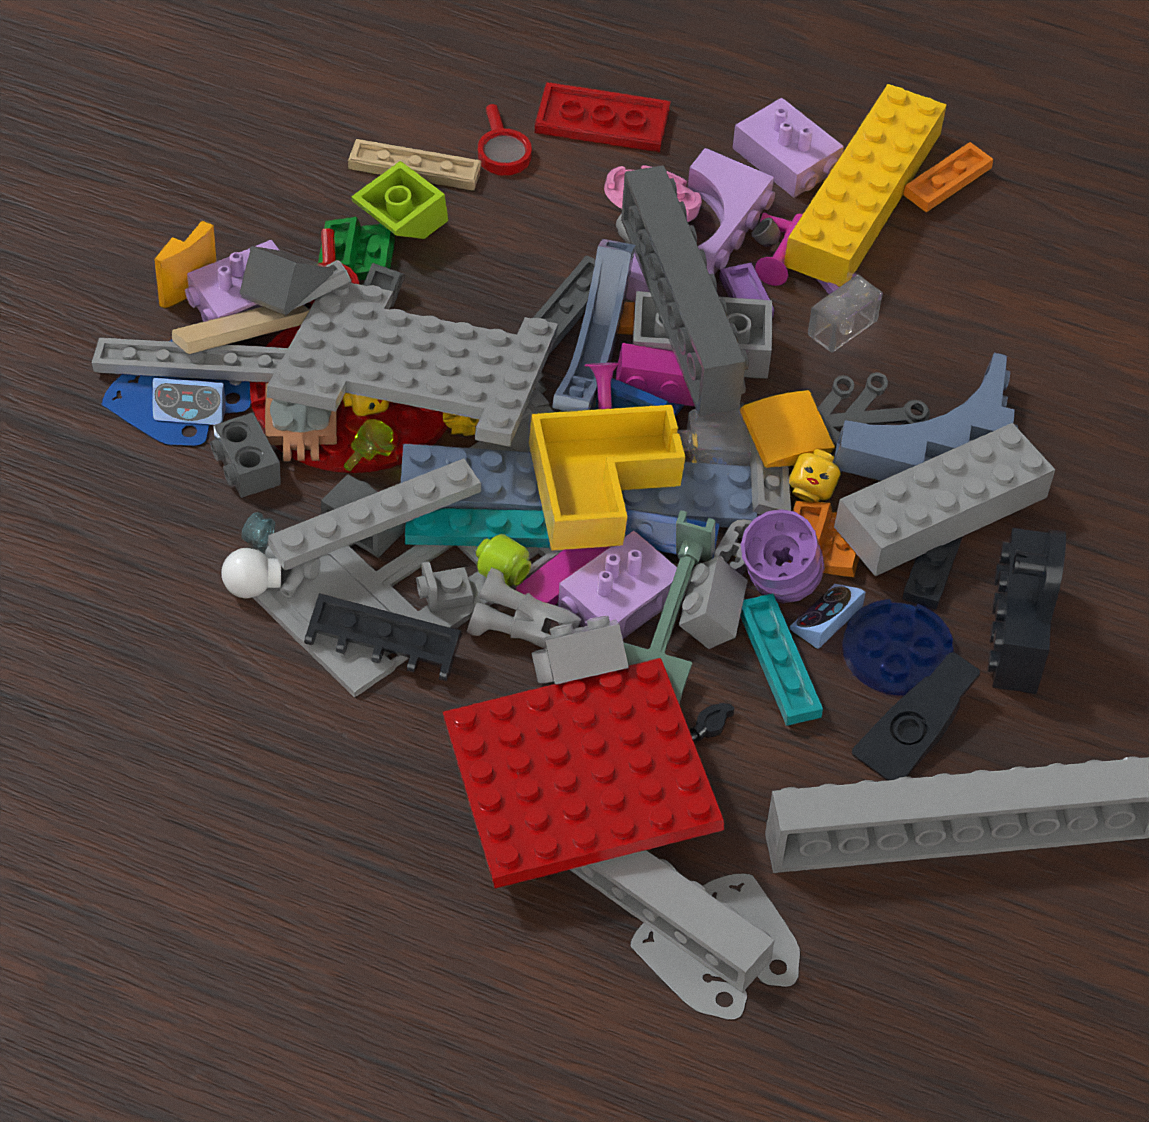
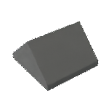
[240,246,333,315]

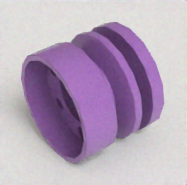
[741,509,825,603]

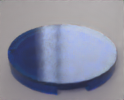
[842,599,953,696]

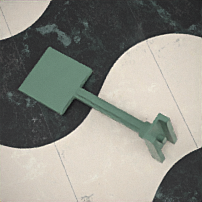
[623,510,716,703]

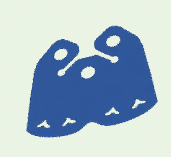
[102,339,251,446]

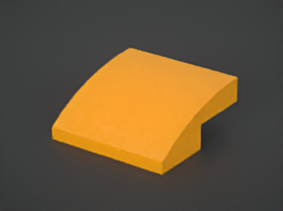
[154,221,217,308]
[740,390,835,468]

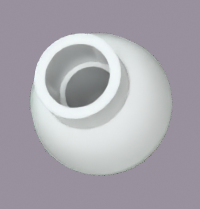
[221,548,281,599]

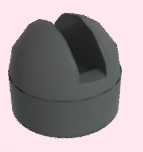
[751,218,781,247]

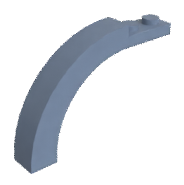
[552,239,636,412]

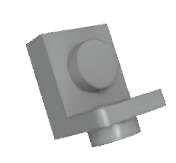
[416,561,473,612]

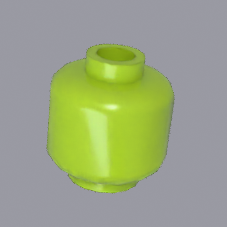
[476,534,532,587]

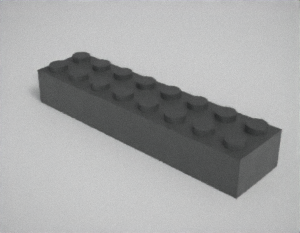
[621,165,749,416]

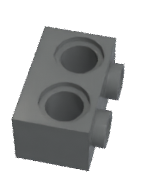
[210,413,281,498]

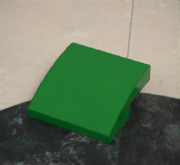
[318,217,396,280]

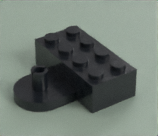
[987,528,1066,694]

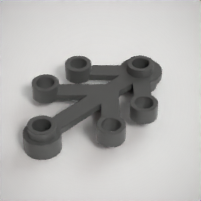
[817,372,930,447]

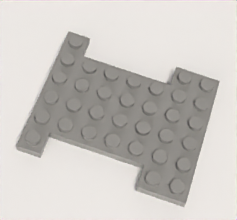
[267,283,558,447]

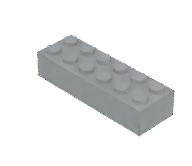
[834,423,1055,576]

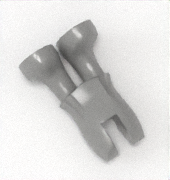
[467,567,581,649]

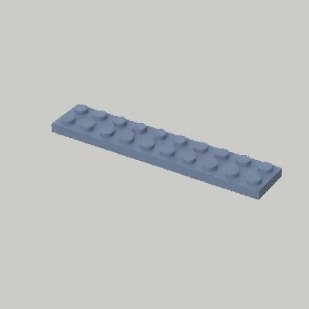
[401,444,757,528]

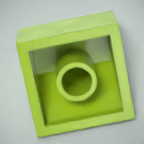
[351,161,449,239]

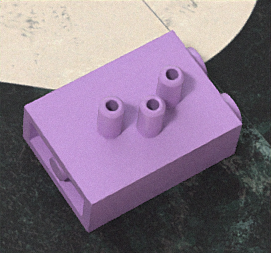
[733,98,844,198]
[185,240,305,322]
[558,531,677,639]

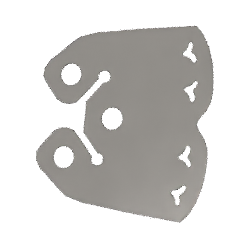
[630,874,800,1019]

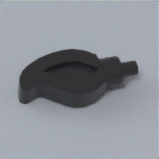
[690,703,735,741]

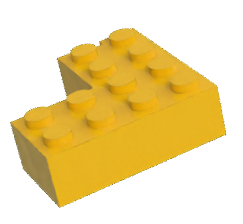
[529,405,685,551]

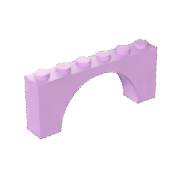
[626,148,775,302]

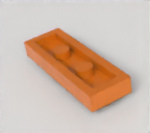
[903,142,994,212]

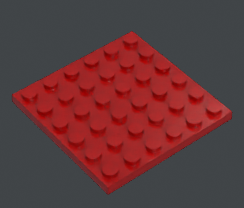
[443,658,724,889]

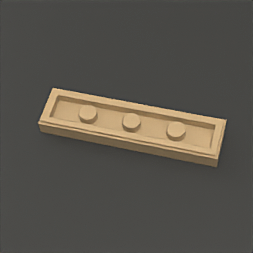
[348,139,482,191]
[172,305,309,354]

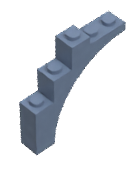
[833,352,1018,481]

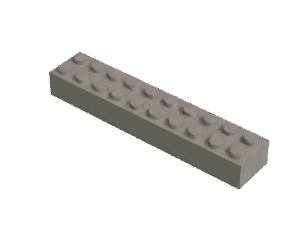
[765,756,1149,873]

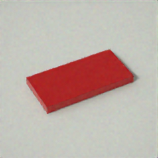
[534,82,671,152]

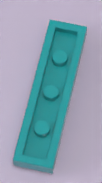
[405,508,550,548]
[740,594,823,726]

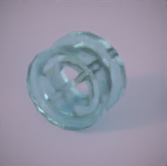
[241,512,275,549]

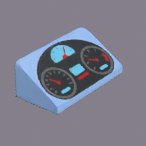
[153,378,226,425]
[790,584,866,649]

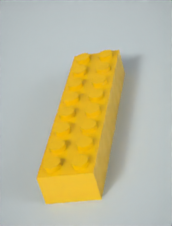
[784,84,947,288]

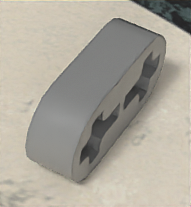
[714,519,752,575]

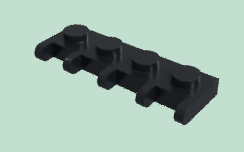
[304,593,462,682]

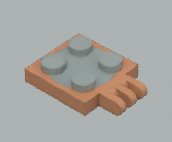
[265,383,337,461]

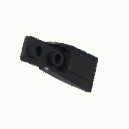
[852,652,980,781]

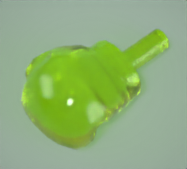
[344,419,395,471]

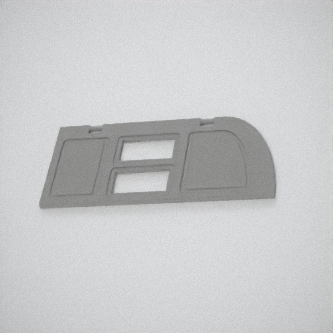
[252,419,563,698]

